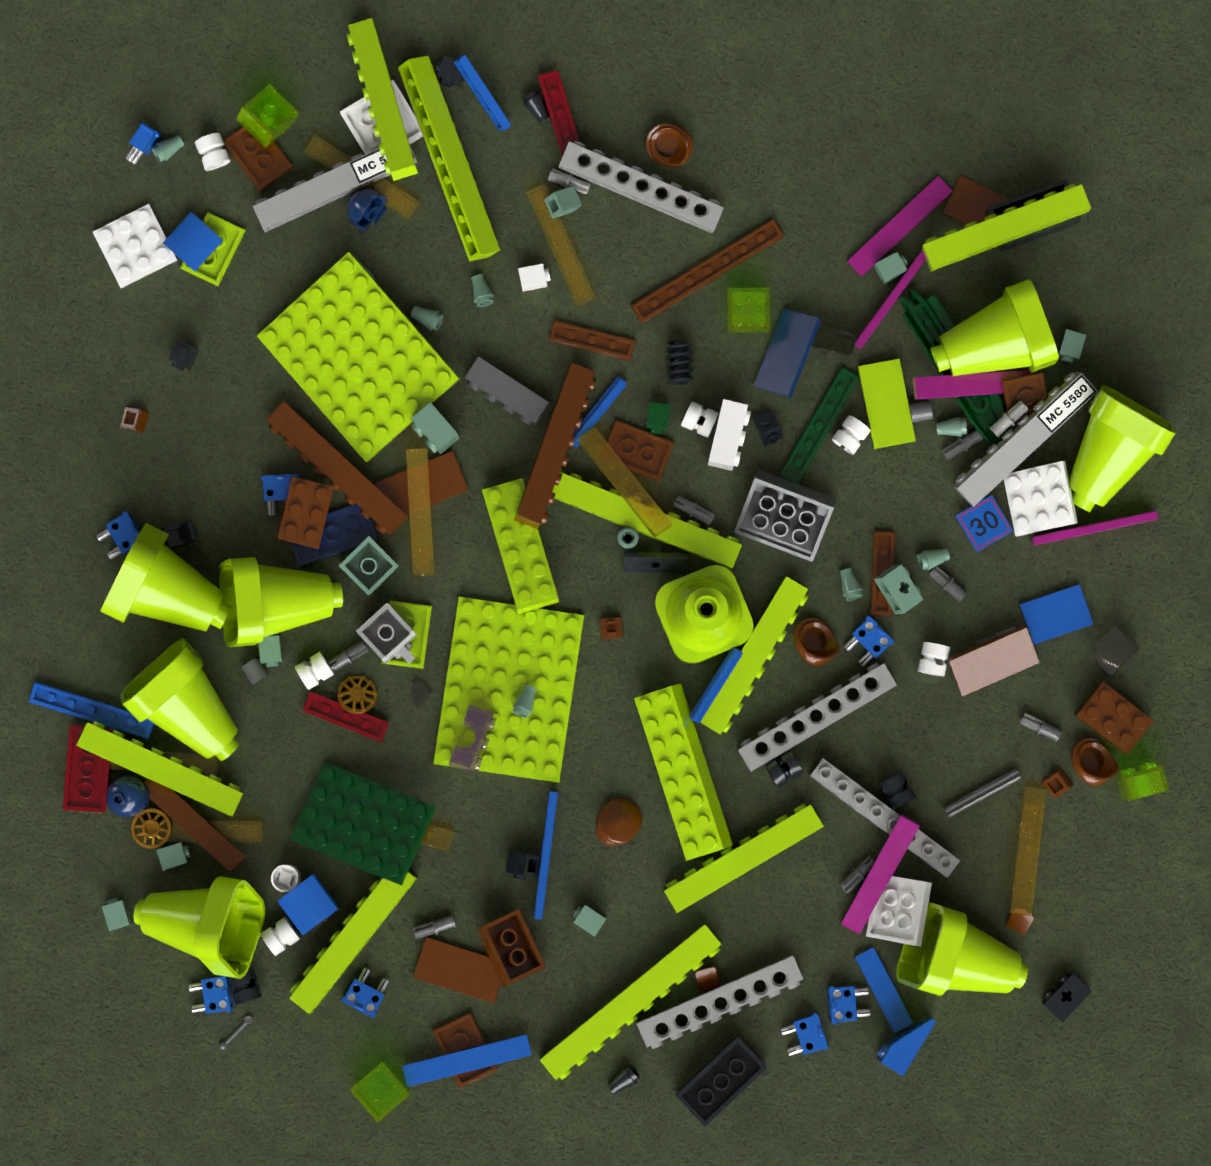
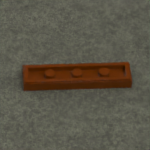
[549,320,635,361]
[870,531,895,616]

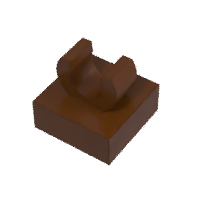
[600,617,623,640]

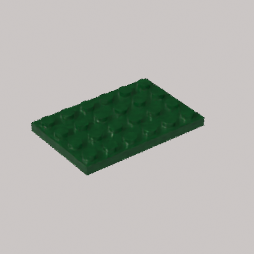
[290,762,436,886]

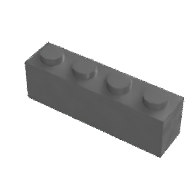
[465,357,549,426]

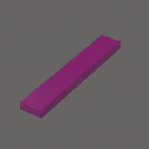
[847,176,953,277]
[854,250,926,350]
[912,370,1033,400]
[1031,511,1158,546]
[841,814,920,934]

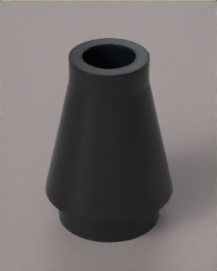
[522,90,550,123]
[607,1065,640,1094]

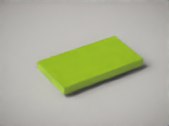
[858,359,916,449]

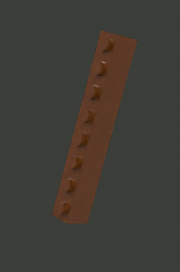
[514,363,596,529]
[266,401,408,536]

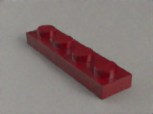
[538,70,580,157]
[303,692,389,743]

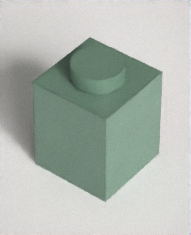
[544,186,582,219]
[874,252,908,285]
[1058,329,1086,363]
[258,635,283,667]
[156,842,191,870]
[102,897,132,931]
[572,904,606,937]

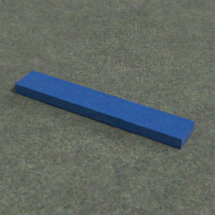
[29,681,154,739]
[534,791,558,920]
[402,1034,532,1087]

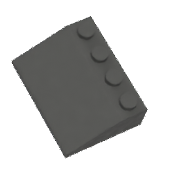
[734,469,837,562]

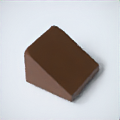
[120,407,149,433]
[1042,768,1074,799]
[1005,907,1035,935]
[694,966,720,992]

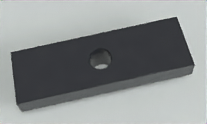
[624,551,688,573]

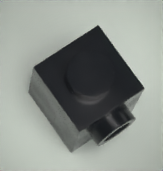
[435,55,464,88]
[168,340,199,371]
[505,852,541,880]

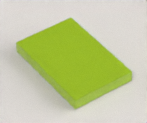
[180,212,246,286]
[382,601,432,669]

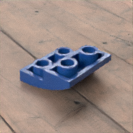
[163,212,223,272]
[278,874,339,935]

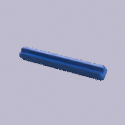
[573,377,627,447]
[690,647,743,723]

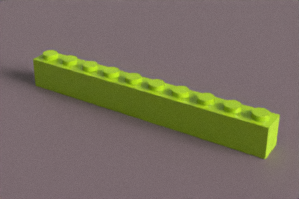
[398,56,500,262]
[552,469,742,569]
[540,924,721,1080]

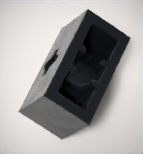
[1042,973,1092,1022]

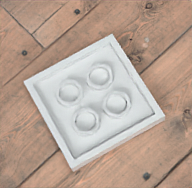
[340,80,423,154]
[93,204,177,288]
[1004,461,1078,536]
[866,876,932,947]

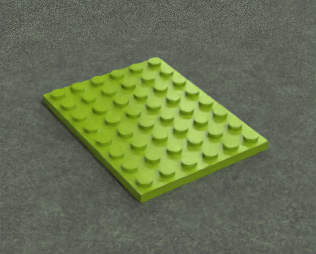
[257,252,460,462]
[433,597,584,783]

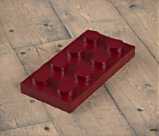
[63,725,113,813]

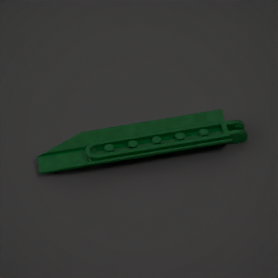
[898,288,1010,447]

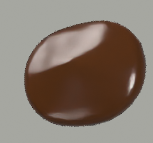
[645,123,694,167]
[793,618,840,666]
[1071,738,1119,786]
[595,798,642,846]

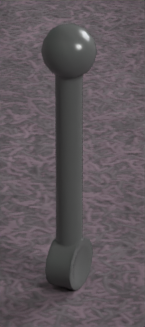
[219,1015,253,1050]

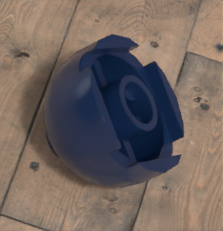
[347,188,388,232]
[106,774,150,817]

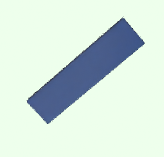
[454,55,512,131]
[855,947,913,1033]

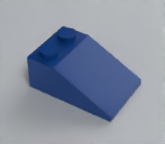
[877,1017,936,1076]

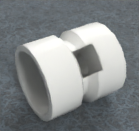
[195,133,230,171]
[681,401,719,438]
[832,415,871,455]
[918,642,950,677]
[295,652,334,690]
[271,864,301,892]
[260,917,301,956]

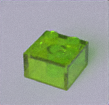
[236,84,300,148]
[727,287,770,333]
[1115,762,1169,801]
[350,1060,411,1123]

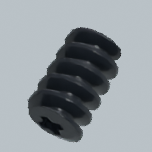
[666,340,694,385]

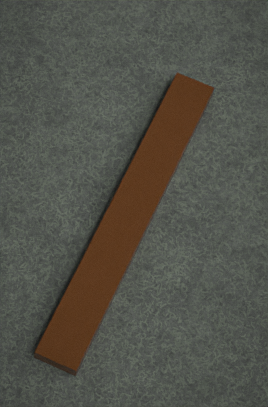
[631,219,784,324]

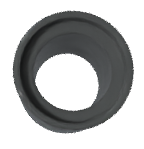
[909,401,933,423]
[241,658,269,685]

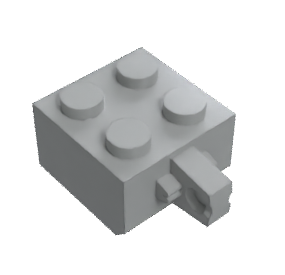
[356,603,417,664]

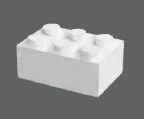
[708,399,751,471]

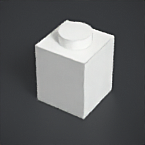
[518,264,550,292]

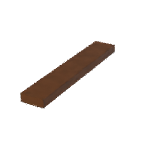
[143,778,246,873]

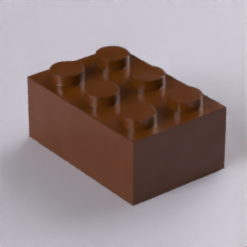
[275,477,334,549]
[1074,682,1153,755]
[476,909,546,987]

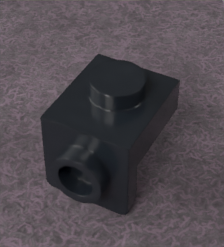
[751,408,783,446]
[161,520,197,548]

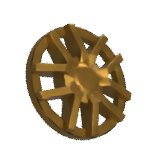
[337,676,377,714]
[131,809,171,848]

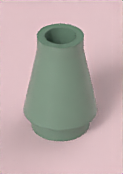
[151,135,184,162]
[471,274,494,307]
[410,306,443,331]
[936,416,967,437]
[618,527,639,548]
[917,548,950,571]
[840,568,863,601]
[512,685,537,718]

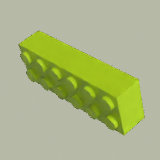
[482,478,559,614]

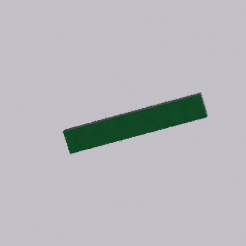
[779,367,859,484]

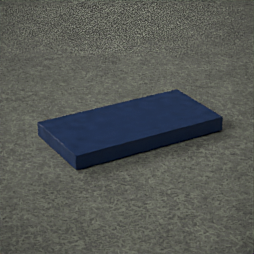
[753,309,821,398]
[291,504,379,567]

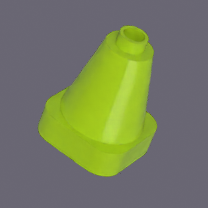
[931,279,1059,376]
[1069,384,1176,512]
[100,523,232,632]
[219,557,343,647]
[655,565,753,664]
[121,638,239,761]
[134,876,265,979]
[896,902,1028,996]

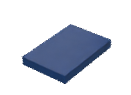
[1019,584,1093,645]

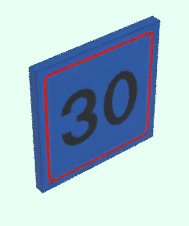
[955,495,1013,552]

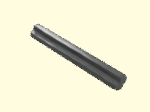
[944,769,1021,817]

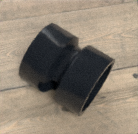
[764,750,803,788]
[878,771,916,810]
[228,968,262,1005]

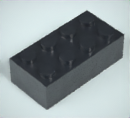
[986,179,1081,252]
[675,1035,767,1127]

